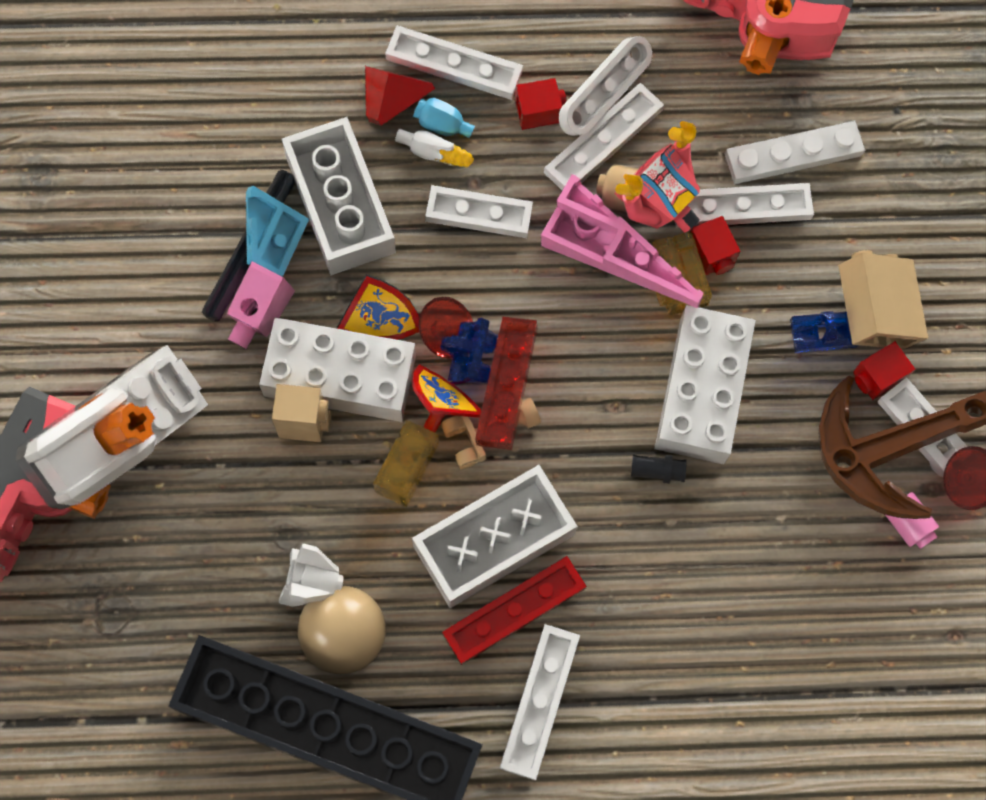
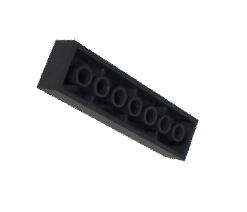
[168,635,483,800]

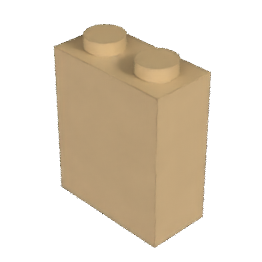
[838,250,928,349]

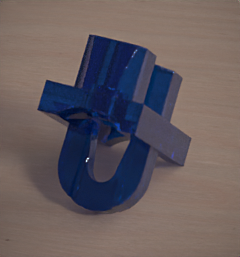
[790,311,859,353]
[440,318,499,385]

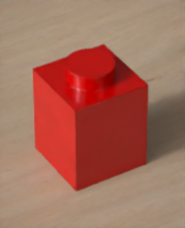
[515,78,567,130]
[687,216,741,276]
[853,341,916,400]

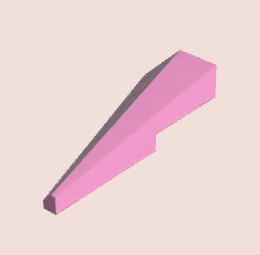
[541,174,704,308]

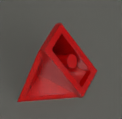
[365,66,435,126]

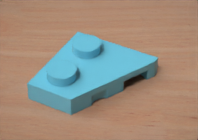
[246,186,309,277]

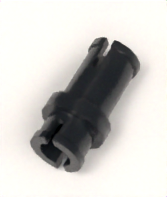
[631,454,687,484]

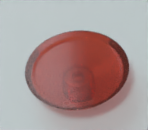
[419,297,474,359]
[943,446,986,510]

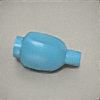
[413,98,475,138]

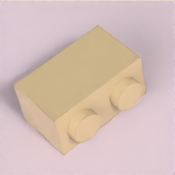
[272,384,331,442]

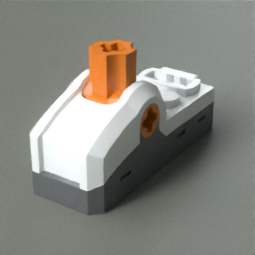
[16,345,208,509]

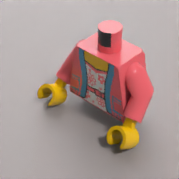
[614,121,700,233]

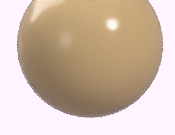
[298,586,386,674]

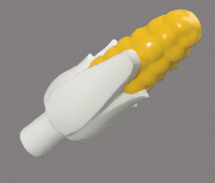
[395,129,474,167]

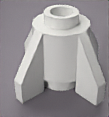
[279,543,343,607]

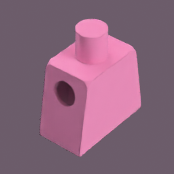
[227,261,295,349]

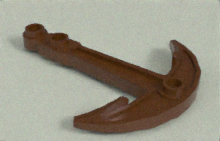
[818,375,986,519]

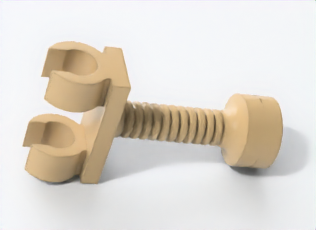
[441,398,541,470]

